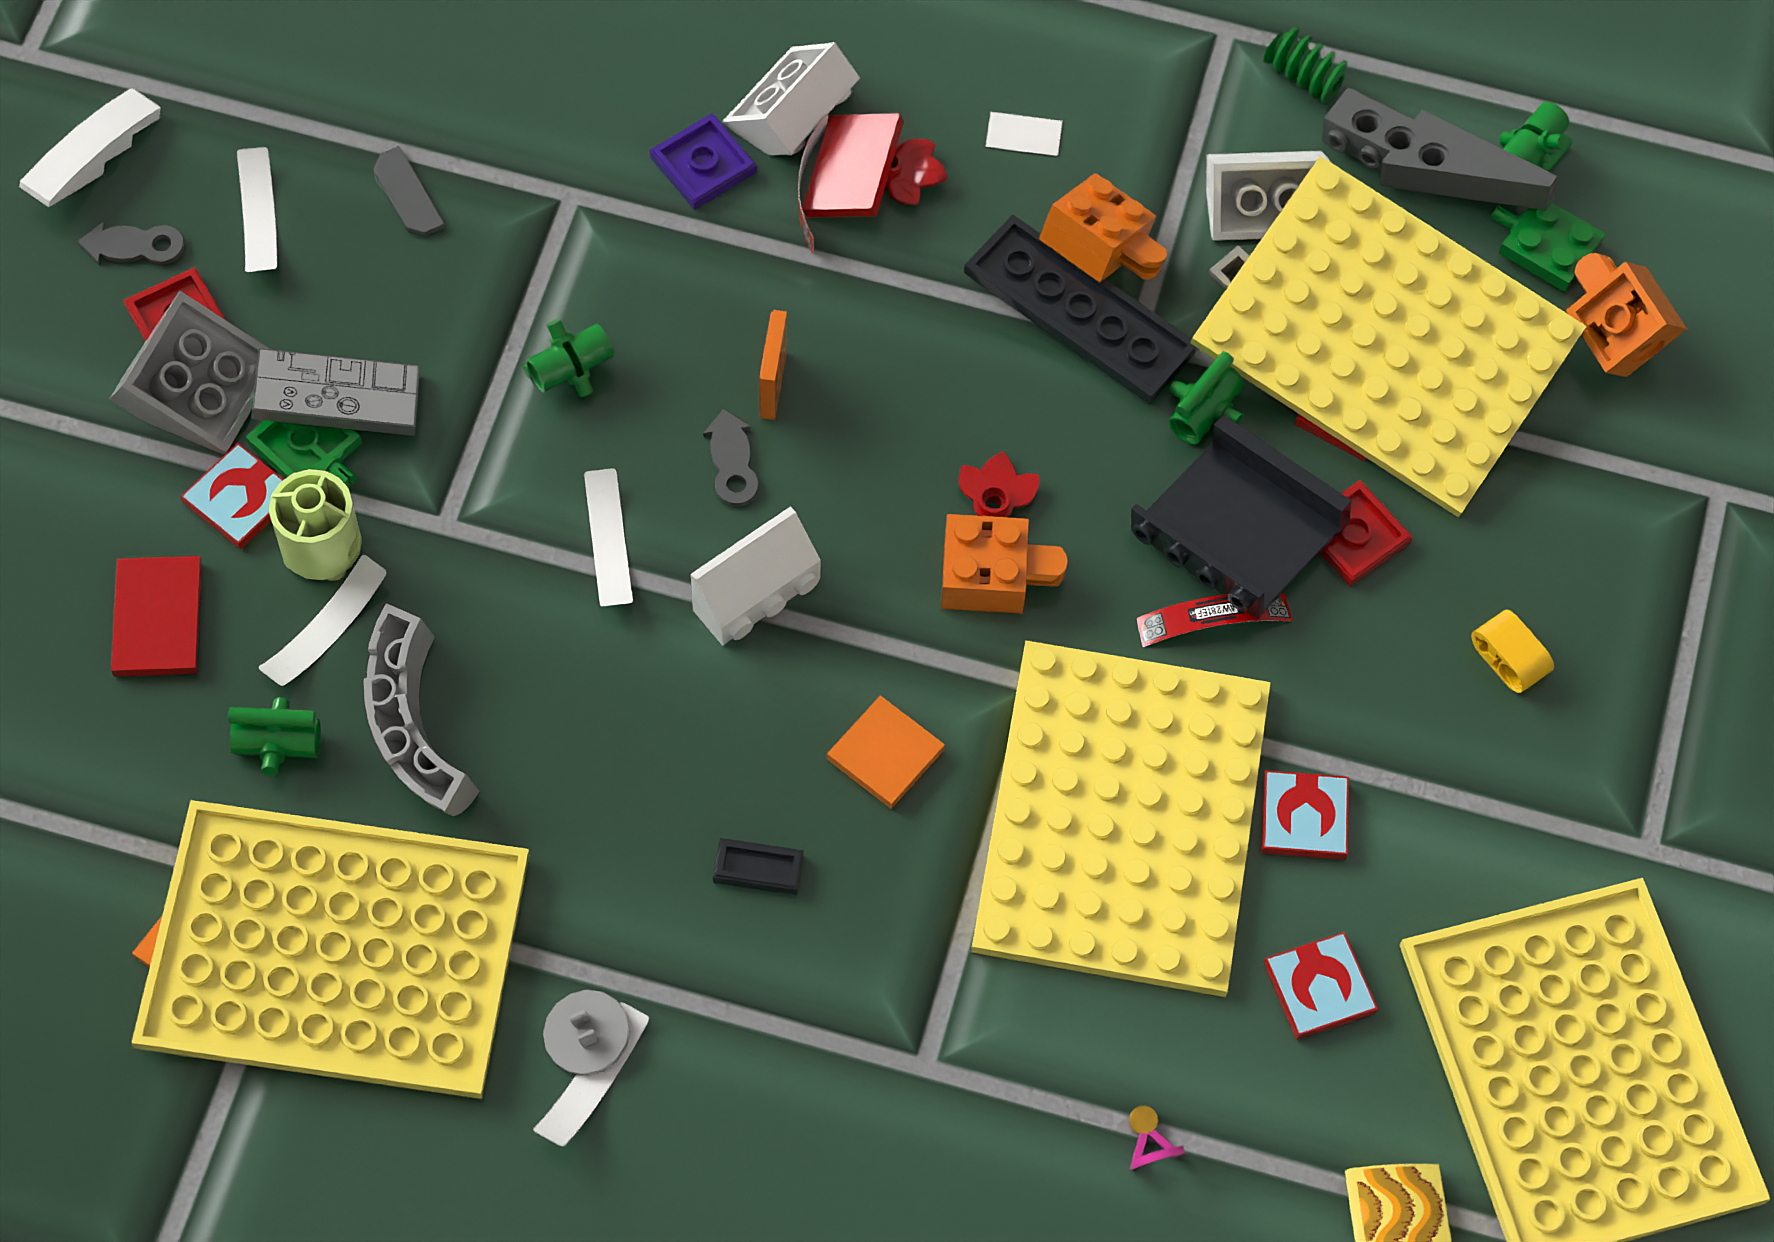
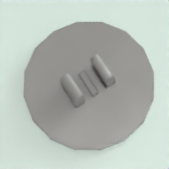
[543,990,630,1076]

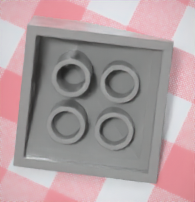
[109,291,269,455]

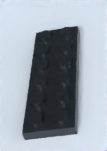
[964,214,1198,404]

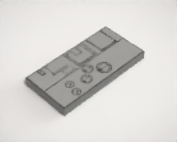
[251,348,420,436]

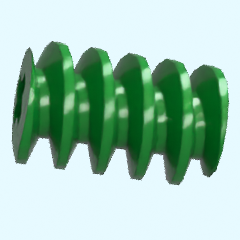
[1263,26,1348,105]

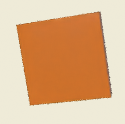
[759,310,787,420]
[827,695,945,809]

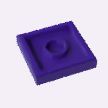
[649,113,757,210]

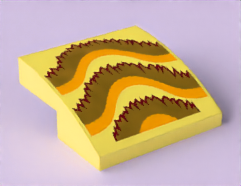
[1345,1164,1451,1242]

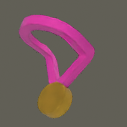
[1129,1106,1186,1170]

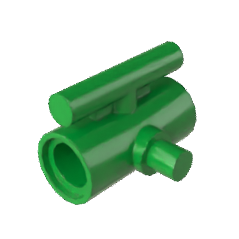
[1499,102,1573,172]
[523,319,614,397]
[1168,351,1245,445]
[228,697,321,776]

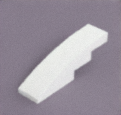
[20,88,161,207]

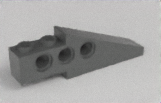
[1322,87,1557,210]

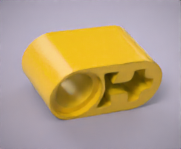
[1471,610,1554,693]

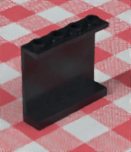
[1131,415,1352,619]

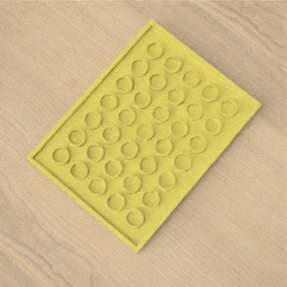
[1190,156,1587,518]
[971,640,1271,997]
[132,800,529,1099]
[1399,878,1770,1242]

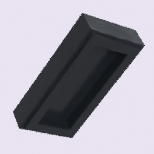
[713,838,804,895]

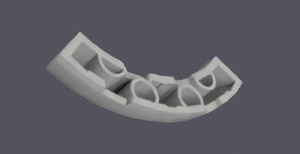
[364,603,480,816]

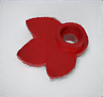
[885,139,948,205]
[958,452,1039,518]

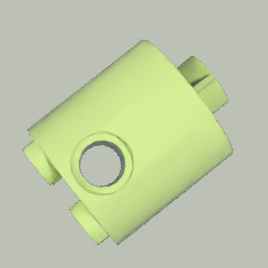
[269,469,362,581]

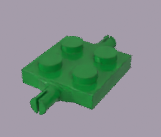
[1491,202,1605,292]
[246,398,362,488]

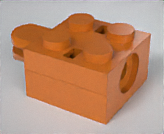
[1039,173,1167,282]
[1565,253,1687,377]
[941,514,1068,614]

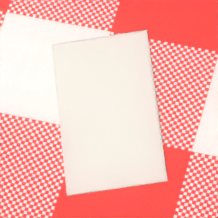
[986,112,1062,156]

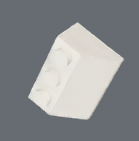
[722,43,860,155]
[1206,151,1330,240]
[691,506,821,646]

